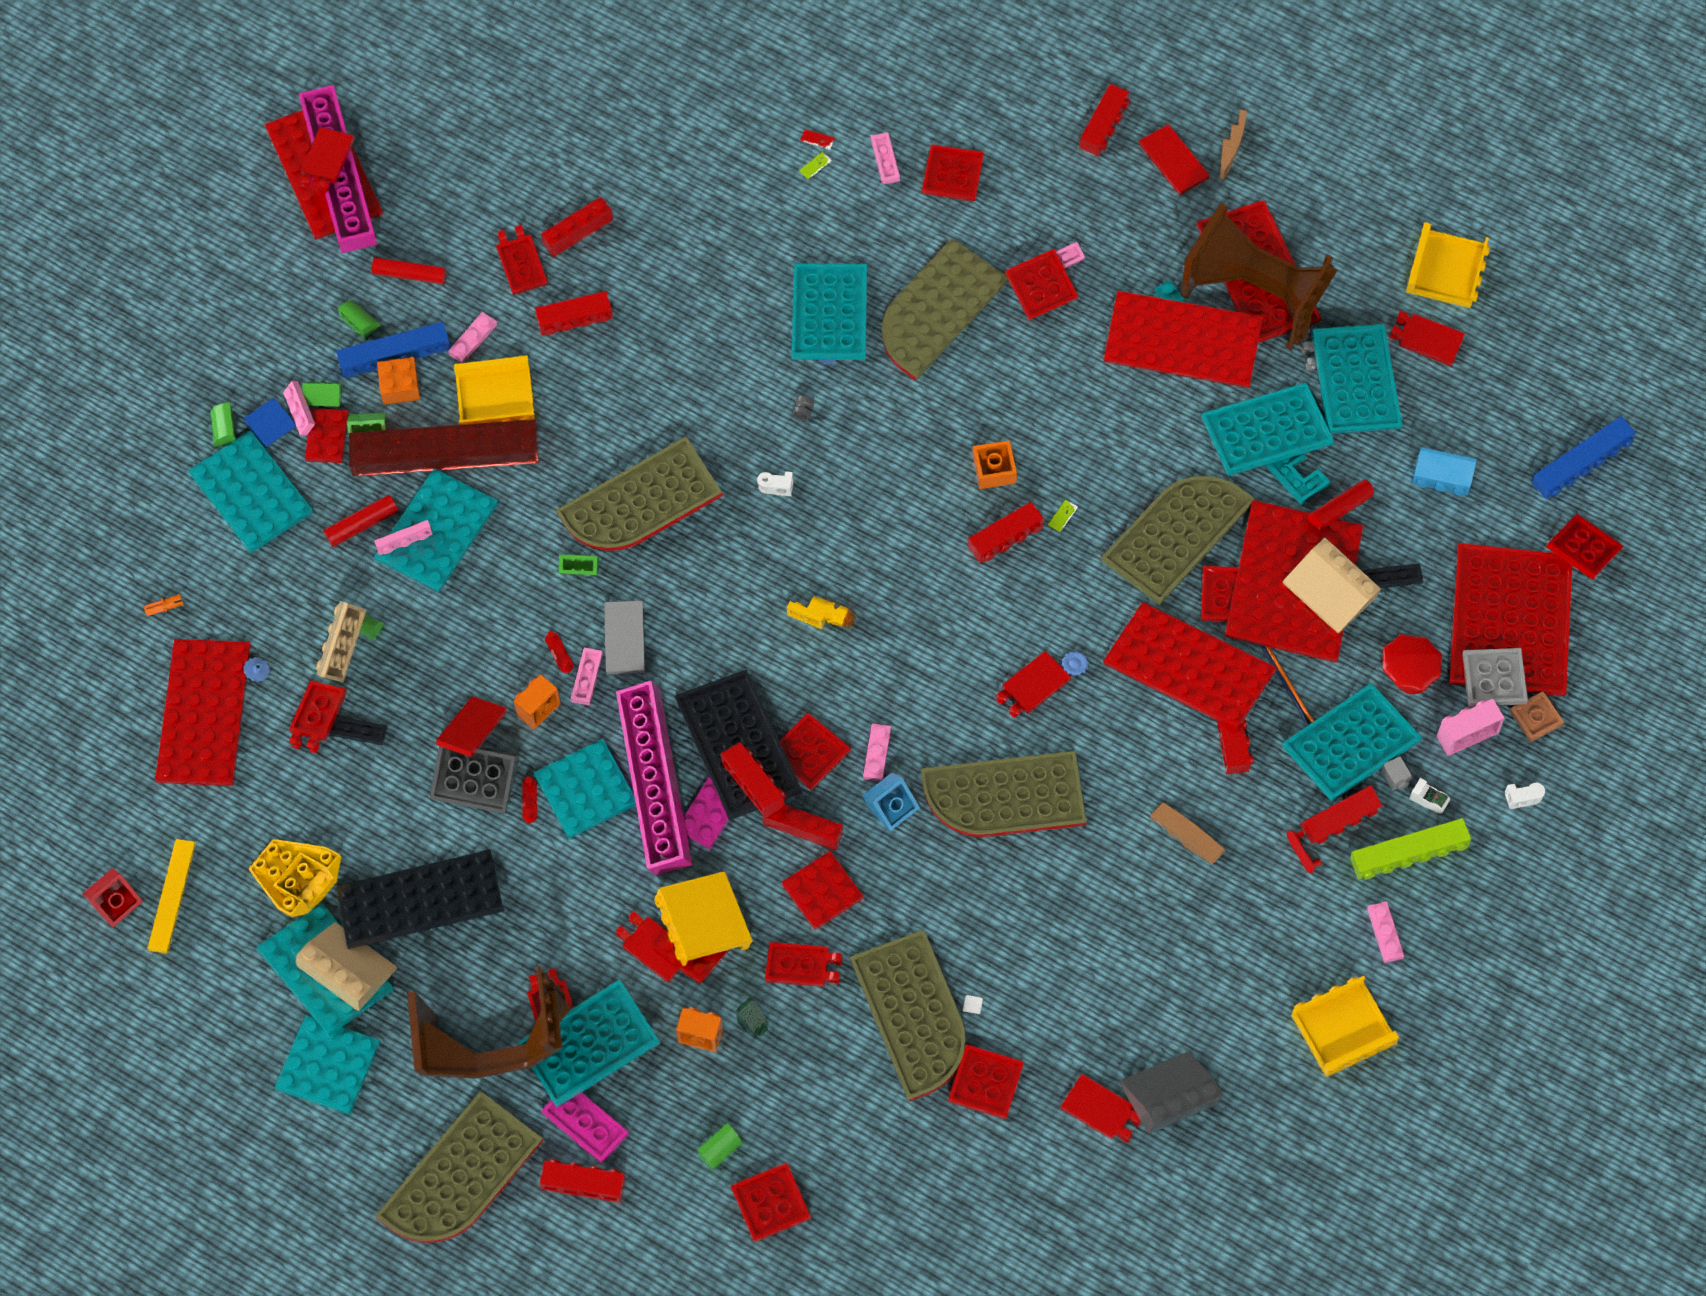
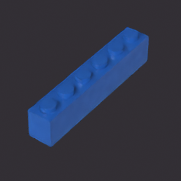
[336,322,450,378]
[1532,416,1636,499]

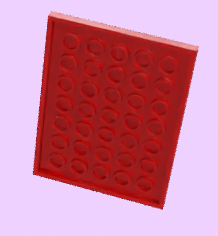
[1224,500,1363,663]
[1449,543,1573,696]

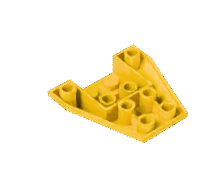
[249,839,341,918]

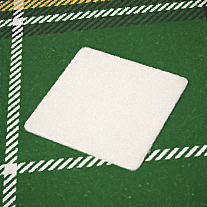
[963,995,983,1014]

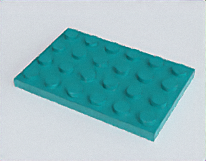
[791,263,867,360]
[1311,324,1403,434]
[1201,383,1334,476]
[188,431,313,554]
[374,469,498,593]
[1282,683,1422,802]
[257,903,393,1036]
[517,979,660,1108]

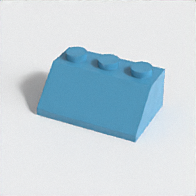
[1412,447,1477,496]

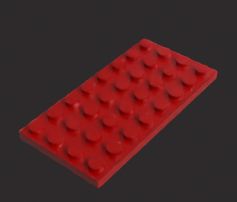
[264,110,383,240]
[1196,200,1321,343]
[1103,291,1263,388]
[1103,602,1276,731]
[155,639,251,786]

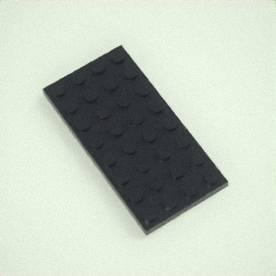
[675,669,802,820]
[336,849,504,949]

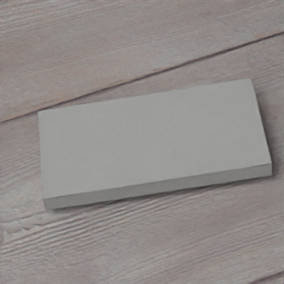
[605,601,645,675]

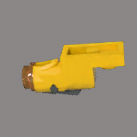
[787,596,856,629]

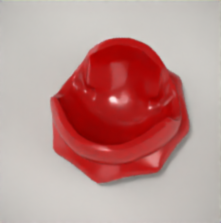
[1382,634,1442,694]

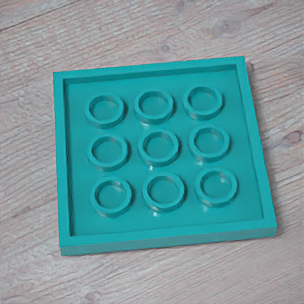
[533,739,636,839]
[274,1015,381,1115]

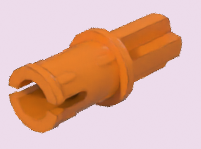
[144,594,183,616]

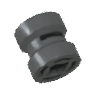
[792,396,814,421]

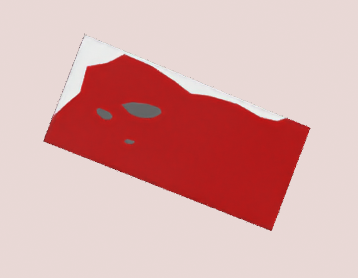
[800,129,835,149]

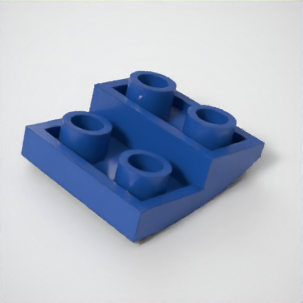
[243,398,296,448]

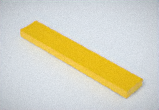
[147,839,196,954]

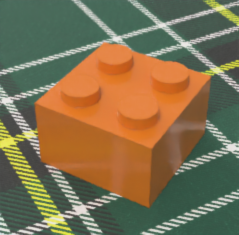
[377,357,420,405]
[972,440,1017,489]
[514,674,561,730]
[676,1007,723,1053]

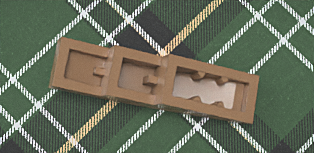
[1220,110,1247,180]
[1150,802,1225,865]

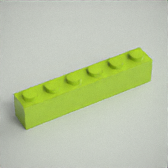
[1350,818,1471,880]

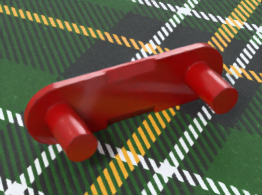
[545,631,574,673]
[522,776,537,823]
[1287,830,1321,873]

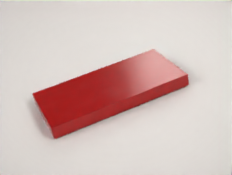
[1139,124,1210,196]
[436,696,507,757]

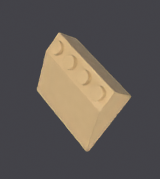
[1282,538,1381,634]
[316,601,367,682]
[296,922,397,1011]

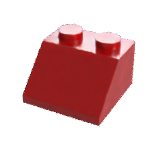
[82,868,143,927]

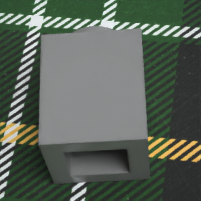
[1381,757,1412,791]

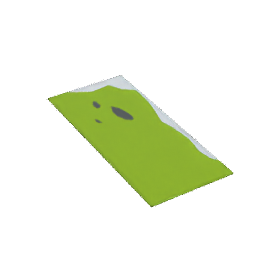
[798,152,832,179]
[1048,499,1078,532]

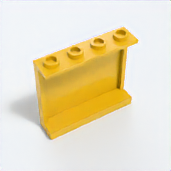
[1406,222,1490,308]
[454,355,535,432]
[655,871,753,966]
[1291,976,1399,1077]

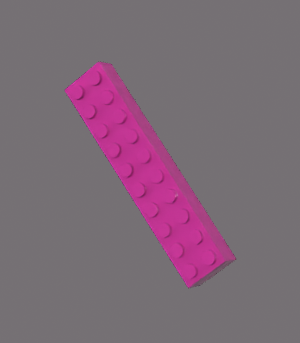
[299,85,377,253]
[616,680,692,876]

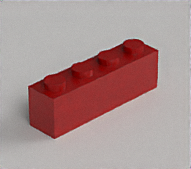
[1079,84,1131,156]
[541,197,613,257]
[535,291,613,336]
[968,502,1044,564]
[1216,719,1253,775]
[721,742,785,818]
[1300,785,1382,845]
[762,805,843,850]
[539,1159,626,1203]

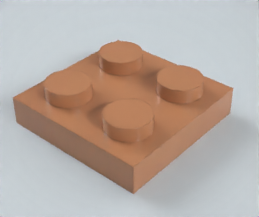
[1509,692,1564,743]

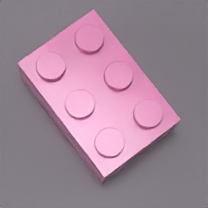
[1437,699,1504,756]

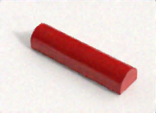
[372,257,447,285]
[1307,480,1374,531]
[323,494,398,548]

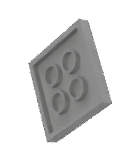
[1462,648,1528,707]

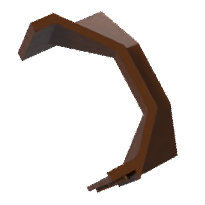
[1181,203,1338,351]
[407,966,571,1079]

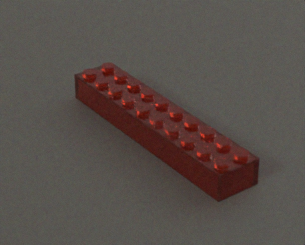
[349,419,539,476]

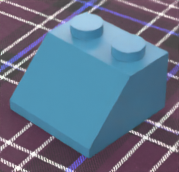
[862,773,920,831]

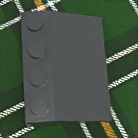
[430,746,520,814]
[1119,1051,1223,1134]

